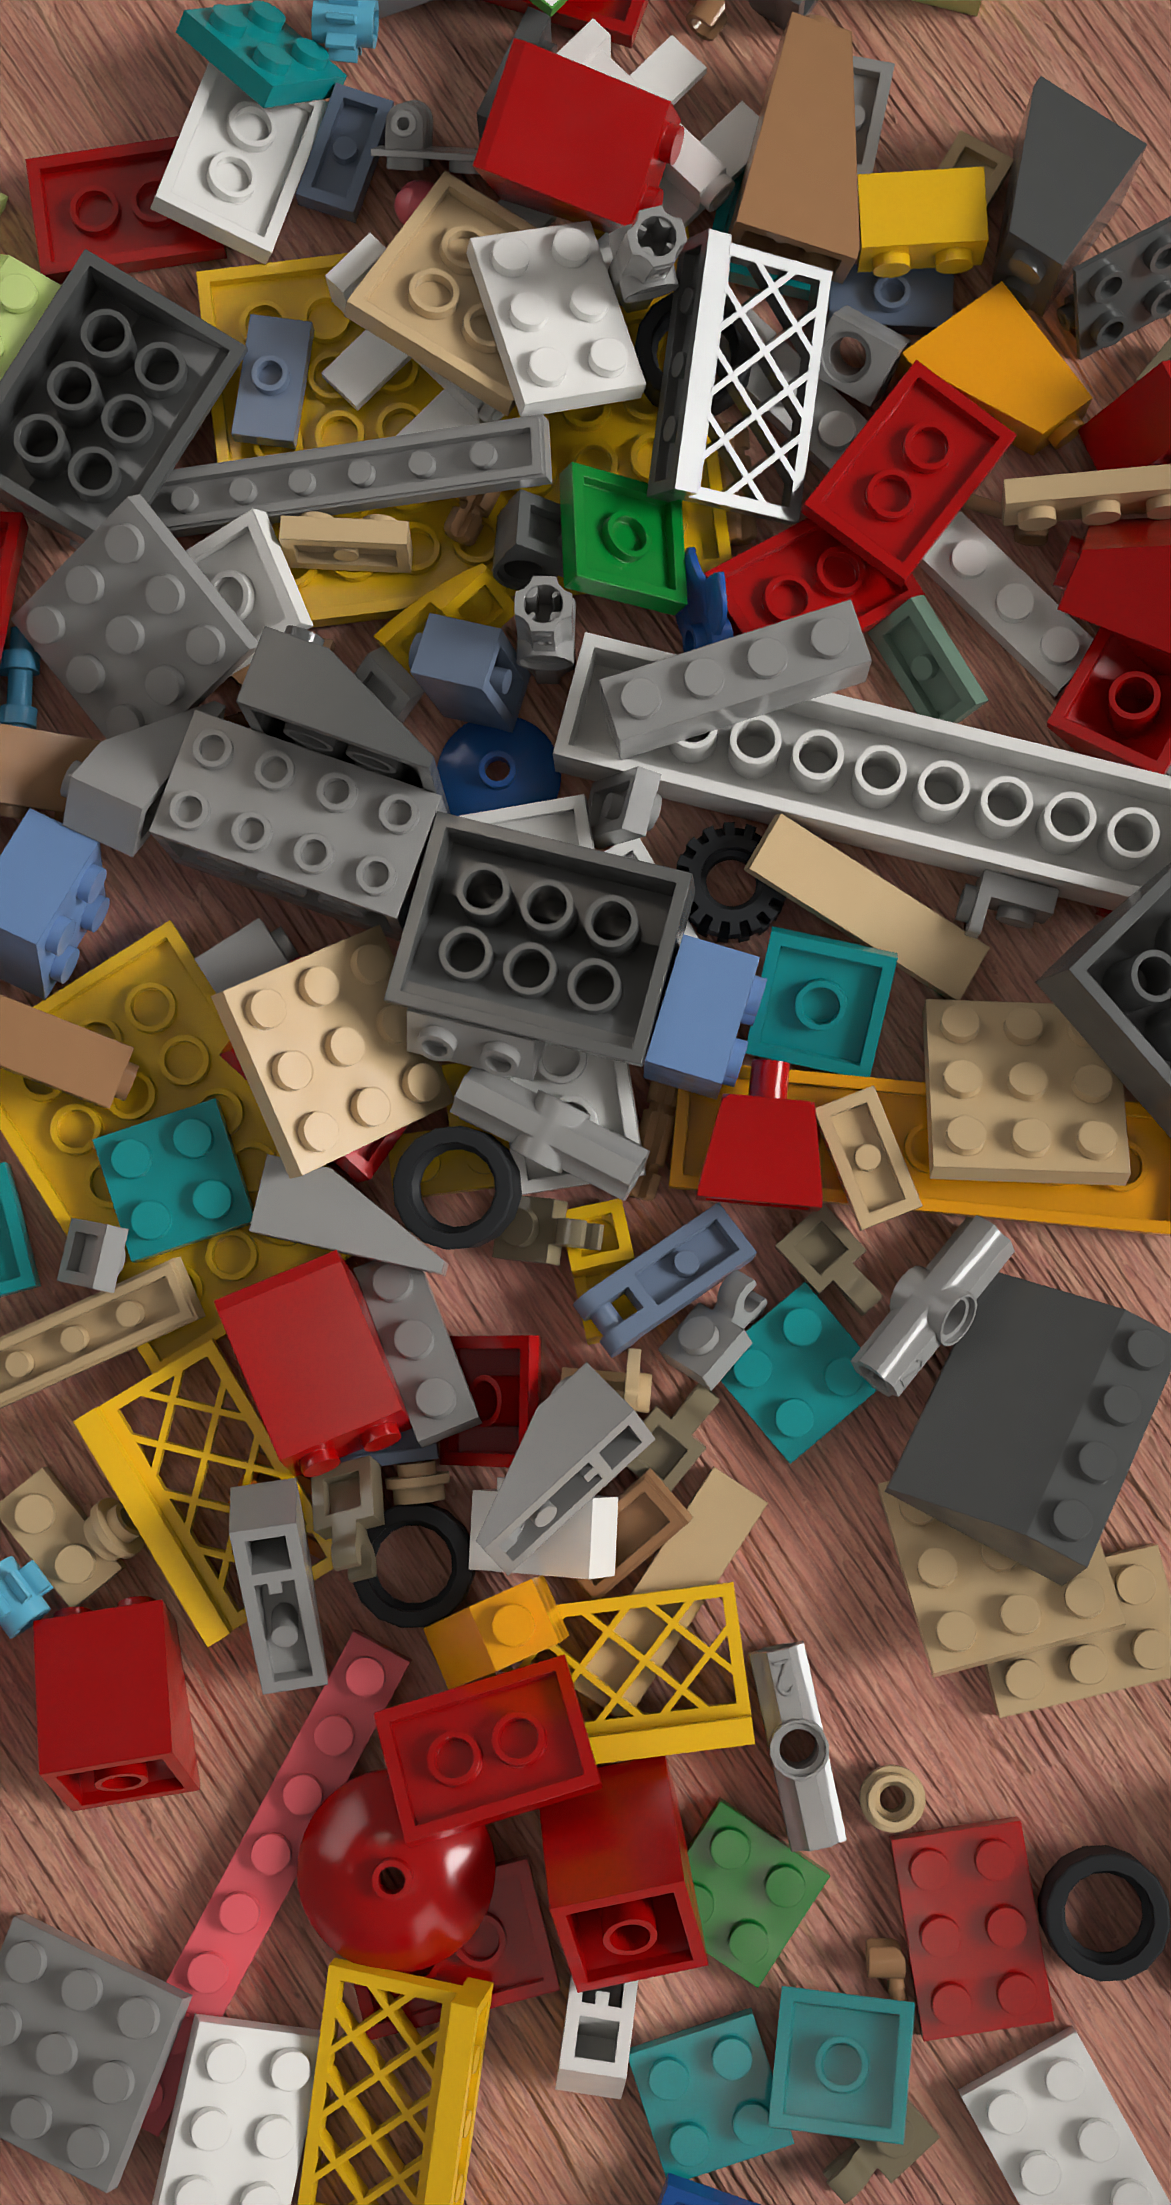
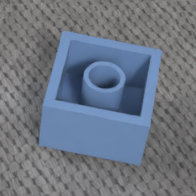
[0,808,110,1000]
[643,934,767,1100]

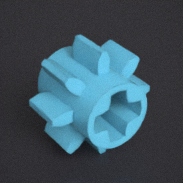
[311,0,379,63]
[0,1556,54,1639]

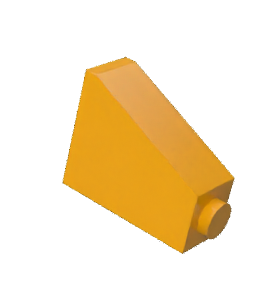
[895,281,1093,456]
[423,1575,569,1689]

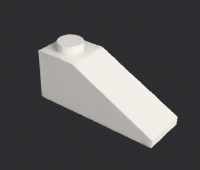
[555,1975,638,2099]

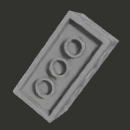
[149,710,447,941]

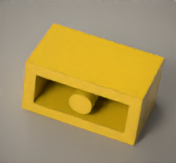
[857,166,989,278]

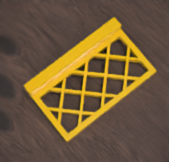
[73,1338,334,1648]
[482,1581,755,1764]
[298,1958,493,2205]

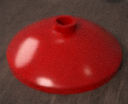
[297,1768,496,1972]

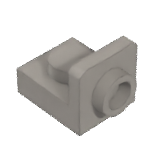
[955,869,1060,939]

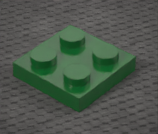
[559,462,688,616]
[687,1797,830,1988]

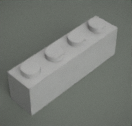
[600,599,872,760]

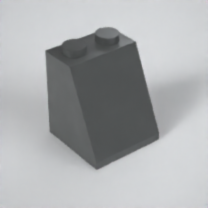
[991,76,1147,317]

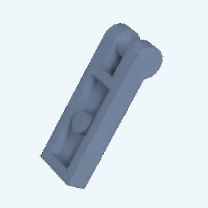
[573,1202,757,1358]

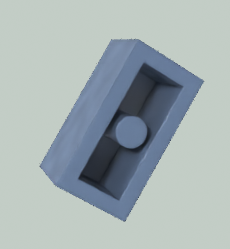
[409,613,531,733]

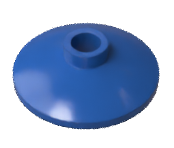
[437,718,561,816]

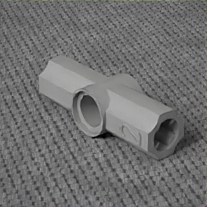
[608,205,687,313]
[514,576,576,684]
[450,1067,650,1201]
[851,1215,1015,1397]
[748,1641,847,1852]

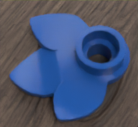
[675,547,734,653]

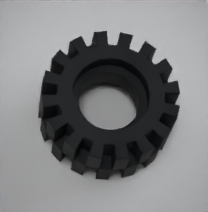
[676,822,786,943]

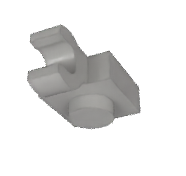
[658,1269,768,1391]

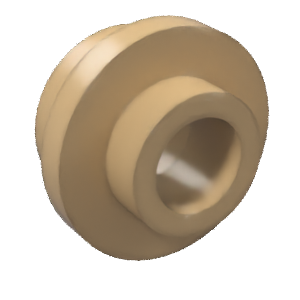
[385,1460,450,1505]
[84,1498,144,1561]
[859,1764,926,1833]

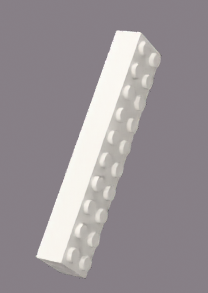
[553,632,1171,910]

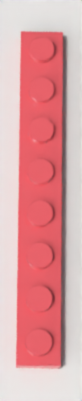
[141,1629,412,2137]

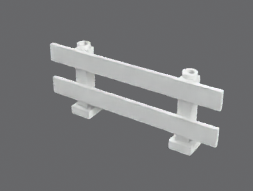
[321,19,759,436]

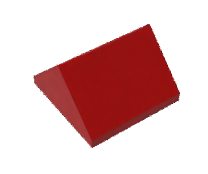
[1047,627,1171,775]
[440,1335,542,1468]

